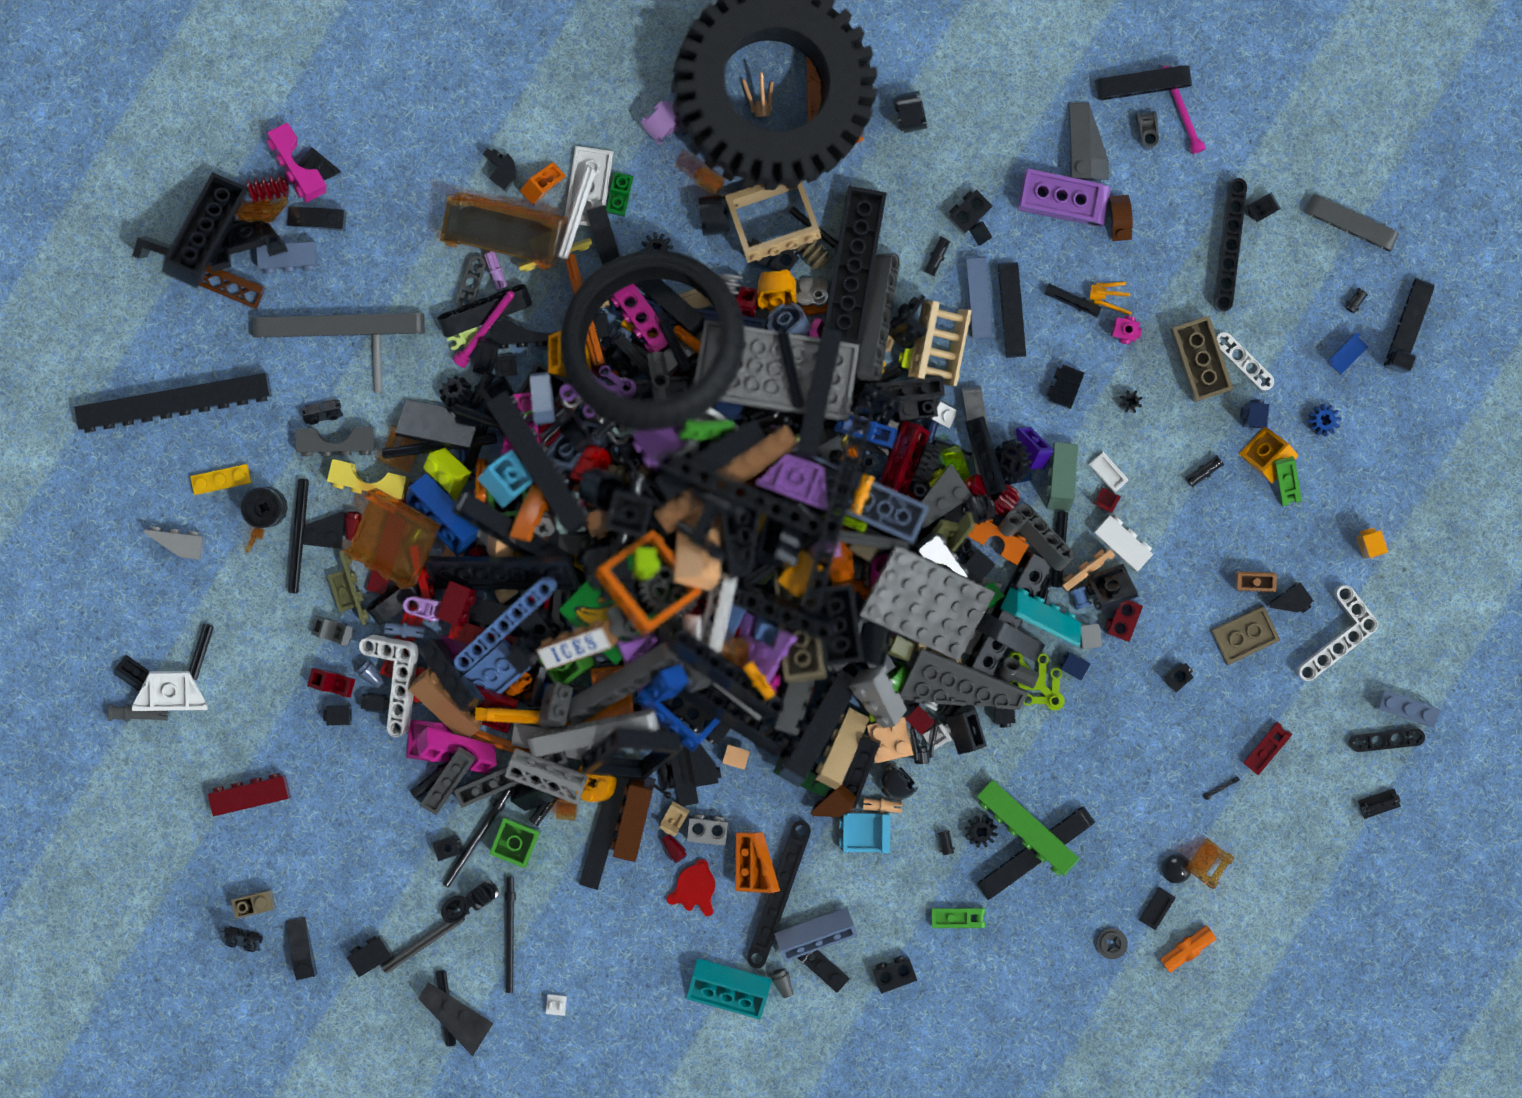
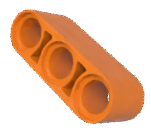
[830,526,854,582]

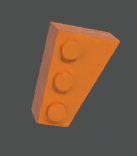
[735,831,780,893]

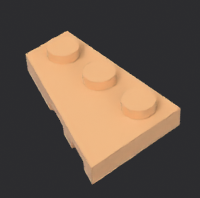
[1062,549,1115,591]

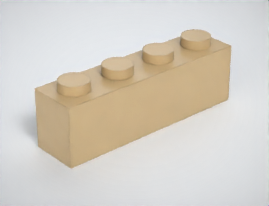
[815,708,870,790]

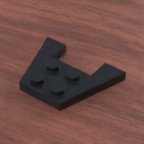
[211,214,288,272]

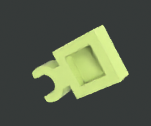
[447,326,480,350]

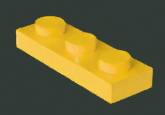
[190,464,252,495]

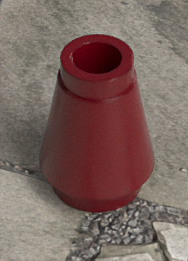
[344,511,364,541]
[661,834,688,864]

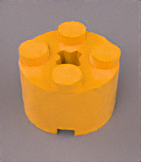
[757,270,797,312]
[575,766,617,802]

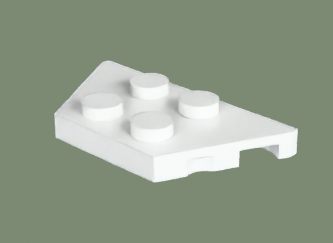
[132,671,208,711]

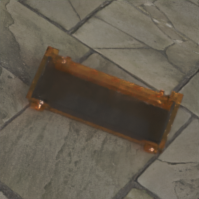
[440,192,569,270]

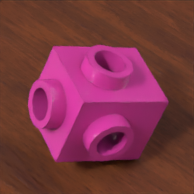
[1111,316,1142,345]

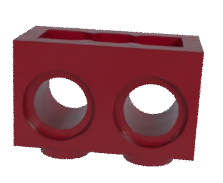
[1104,600,1143,642]

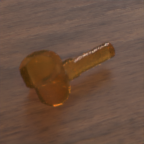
[245,528,265,553]

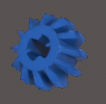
[1307,404,1341,437]

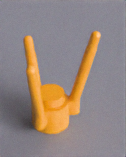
[1090,282,1132,315]

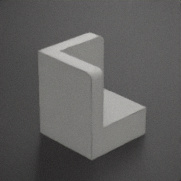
[1080,624,1102,649]

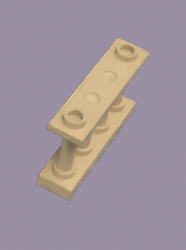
[908,300,972,387]

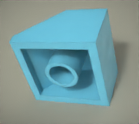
[477,449,535,508]

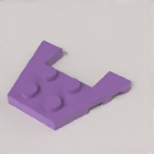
[736,610,797,684]

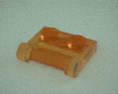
[378,424,423,473]
[1185,838,1234,889]

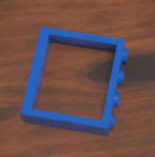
[634,681,720,752]

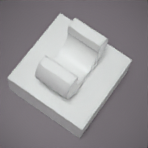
[546,994,567,1016]

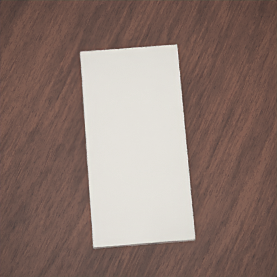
[564,146,614,227]

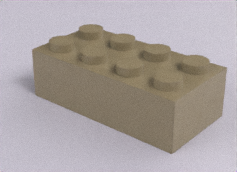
[1170,316,1234,402]

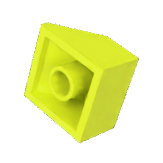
[423,448,471,502]

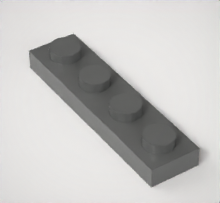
[420,746,476,815]

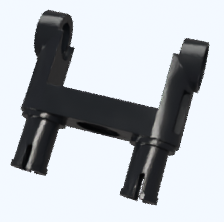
[675,485,746,561]

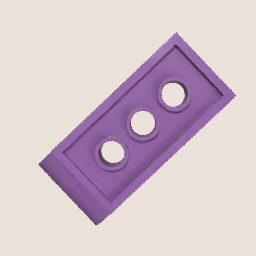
[1017,169,1111,227]

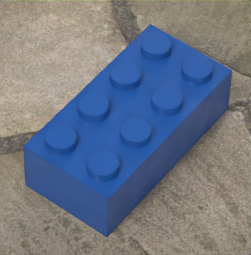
[405,474,479,556]

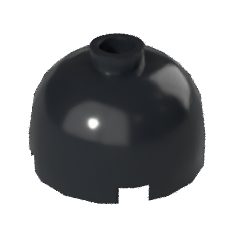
[880,761,918,800]

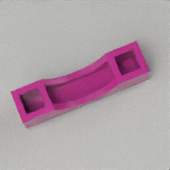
[266,122,326,203]
[417,727,497,774]

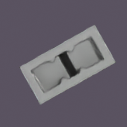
[687,814,728,846]

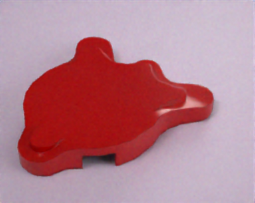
[667,859,715,916]

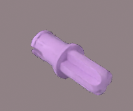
[484,251,508,290]

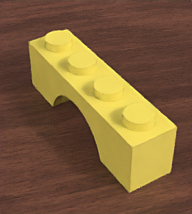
[327,459,410,503]

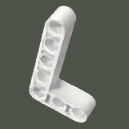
[1297,585,1378,681]
[359,635,418,737]

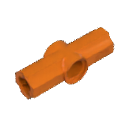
[1160,925,1217,973]

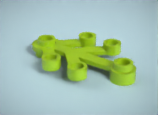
[1007,650,1065,711]

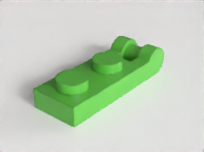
[678,420,736,441]
[1274,456,1302,507]
[931,908,986,928]

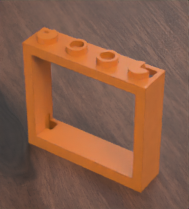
[595,530,702,636]

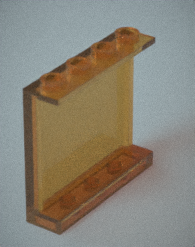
[343,488,441,589]

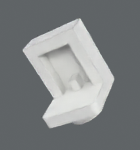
[929,400,957,428]
[923,722,953,751]

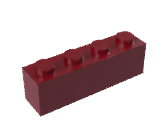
[208,773,291,817]

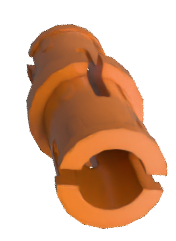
[501,672,532,698]

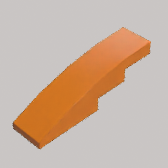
[510,473,560,542]

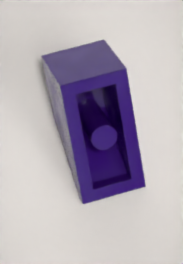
[1016,427,1053,470]

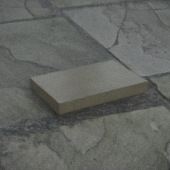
[1211,605,1281,665]

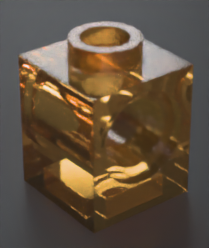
[556,798,578,821]

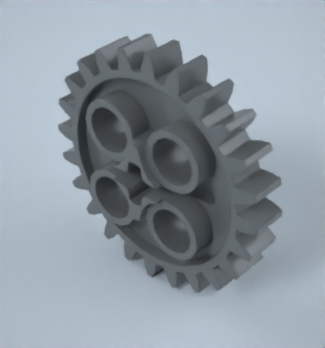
[637,558,701,620]

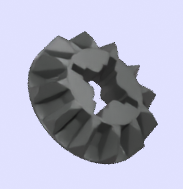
[1096,928,1128,959]

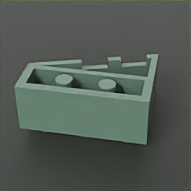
[1046,442,1078,511]

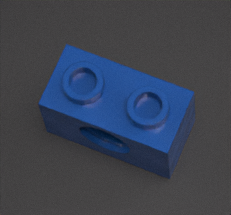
[647,664,689,703]

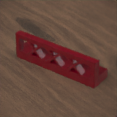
[880,421,930,496]

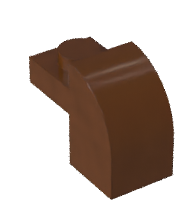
[1109,195,1133,241]

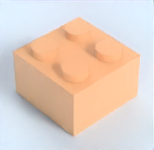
[867,716,913,763]

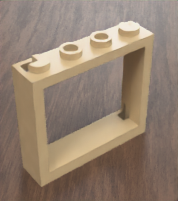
[725,182,821,263]

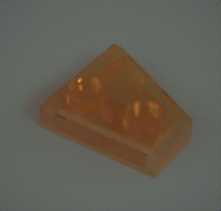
[237,196,289,223]

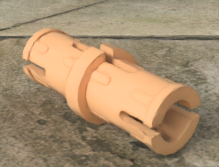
[863,798,902,814]

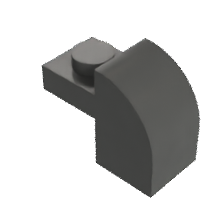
[311,616,353,646]

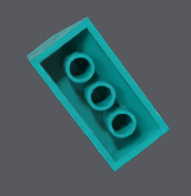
[1000,587,1081,647]
[686,958,772,1020]

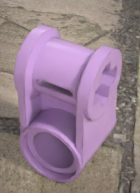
[403,596,441,621]

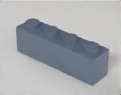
[774,907,857,962]

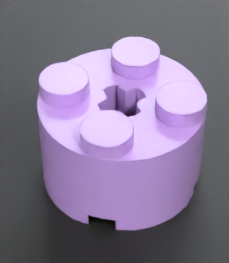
[641,101,681,145]

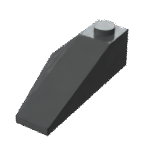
[1069,103,1109,180]

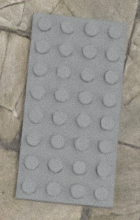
[694,320,859,422]

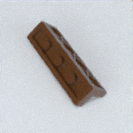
[199,265,266,309]

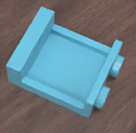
[839,813,890,853]

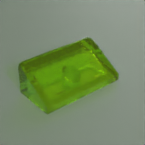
[941,445,971,480]

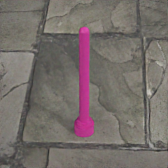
[1162,66,1206,155]
[452,291,514,368]

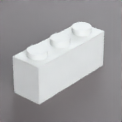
[1093,515,1153,572]

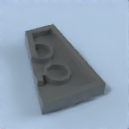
[920,463,972,528]

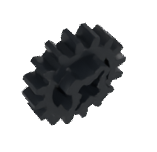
[995,440,1032,482]

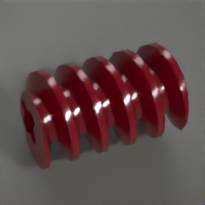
[247,174,289,203]

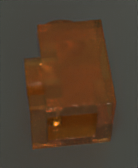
[723,638,750,666]

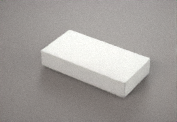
[1088,452,1129,493]

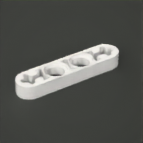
[1216,332,1274,391]

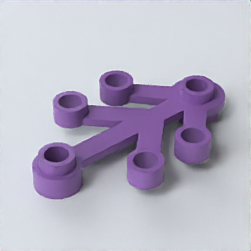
[560,366,636,418]

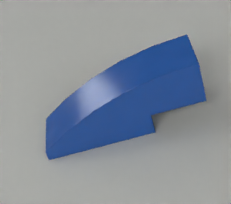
[834,415,898,449]

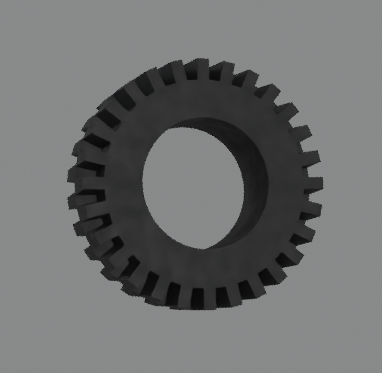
[671,0,877,190]

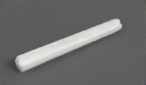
[557,167,595,259]

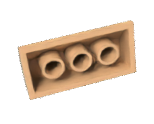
[674,512,722,591]

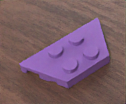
[756,454,828,511]
[616,631,659,693]

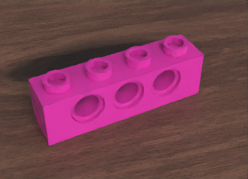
[610,284,670,354]

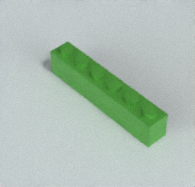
[977,780,1080,877]

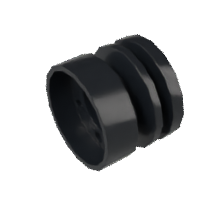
[240,487,288,528]

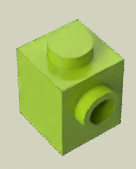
[633,548,660,580]

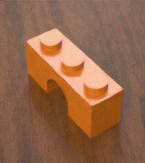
[968,519,1029,565]

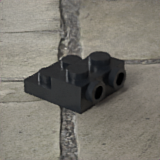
[1086,564,1138,614]

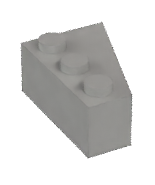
[849,665,907,728]

